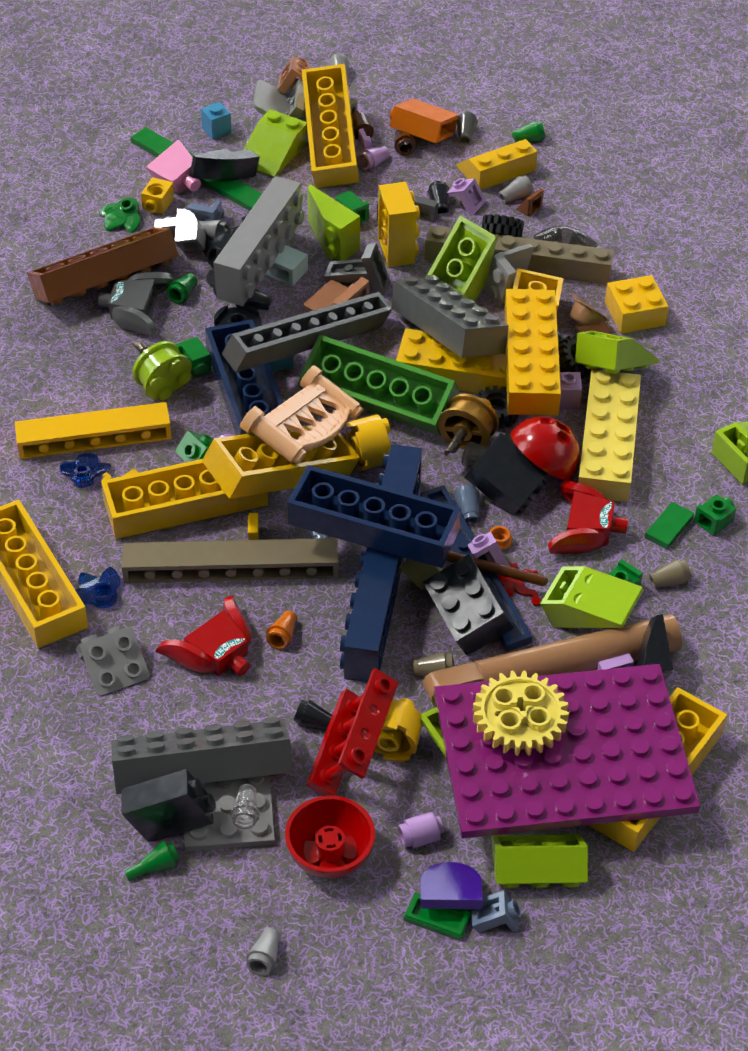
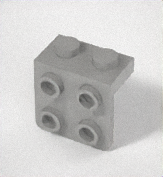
[253,80,305,119]
[484,244,534,307]
[76,625,149,695]

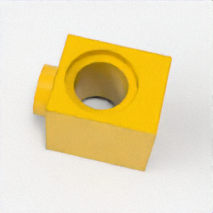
[141,177,174,215]

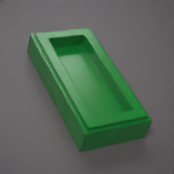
[644,502,695,549]
[403,892,472,941]

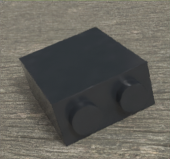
[464,433,548,515]
[121,769,216,842]

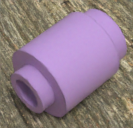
[398,812,444,849]

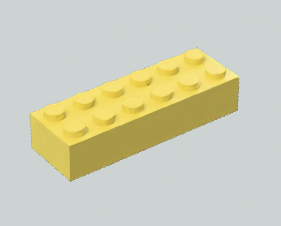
[578,369,641,502]

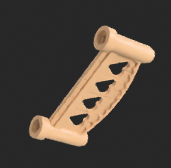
[240,365,363,465]

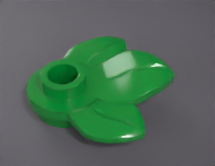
[99,197,141,233]

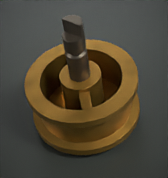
[438,394,499,456]

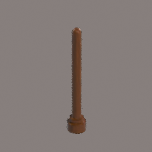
[446,551,548,586]

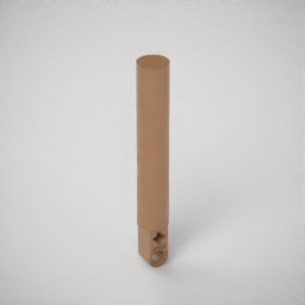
[423,614,682,707]

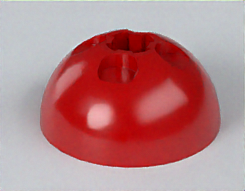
[511,416,580,480]
[285,795,375,879]

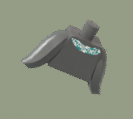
[98,272,174,336]

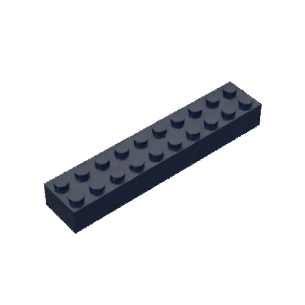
[340,444,422,683]

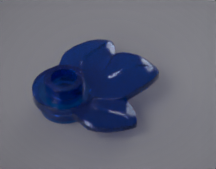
[60,452,111,488]
[75,567,120,608]

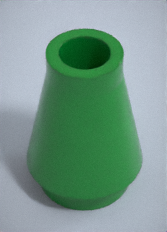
[512,121,545,143]
[167,273,198,303]

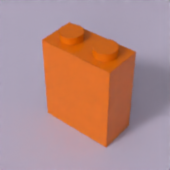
[390,98,459,143]

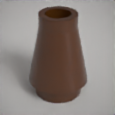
[394,130,416,156]

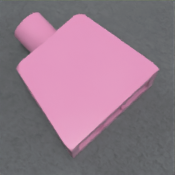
[146,140,201,194]

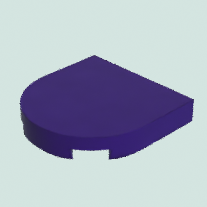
[421,862,483,909]

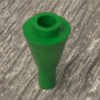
[124,840,180,882]

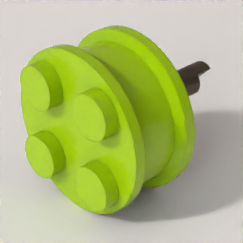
[132,341,192,401]

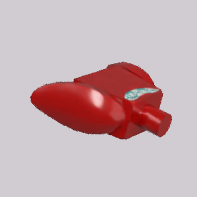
[548,480,628,554]
[156,595,251,676]

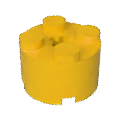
[346,414,393,472]
[374,698,423,762]

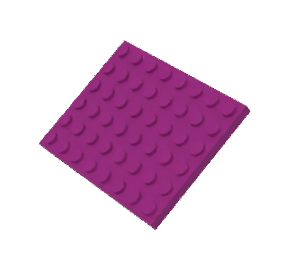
[434,664,700,839]

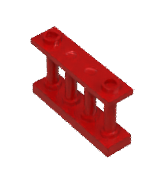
[306,668,399,796]

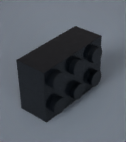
[423,554,514,655]

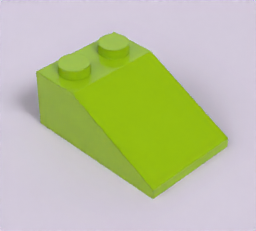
[244,109,308,178]
[307,185,360,261]
[427,215,498,301]

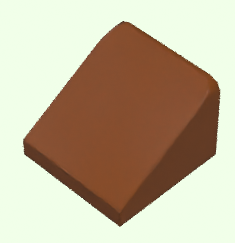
[516,189,544,216]

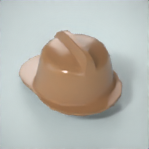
[570,293,609,329]

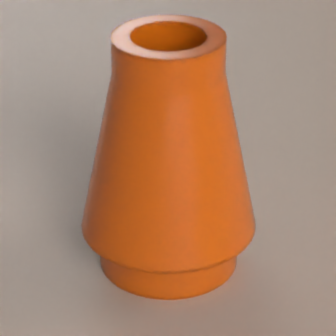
[266,611,298,650]

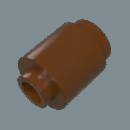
[352,111,374,139]

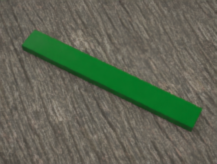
[130,127,262,211]

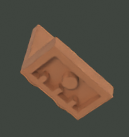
[278,55,312,94]
[304,277,369,312]

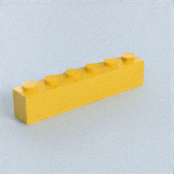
[15,402,172,459]

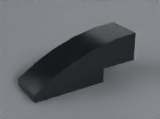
[189,148,260,180]
[637,614,673,673]

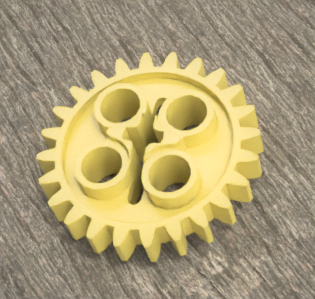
[473,671,569,756]

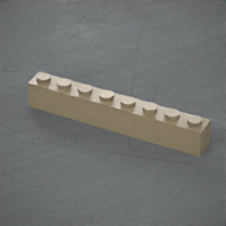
[425,225,614,284]
[122,538,339,583]

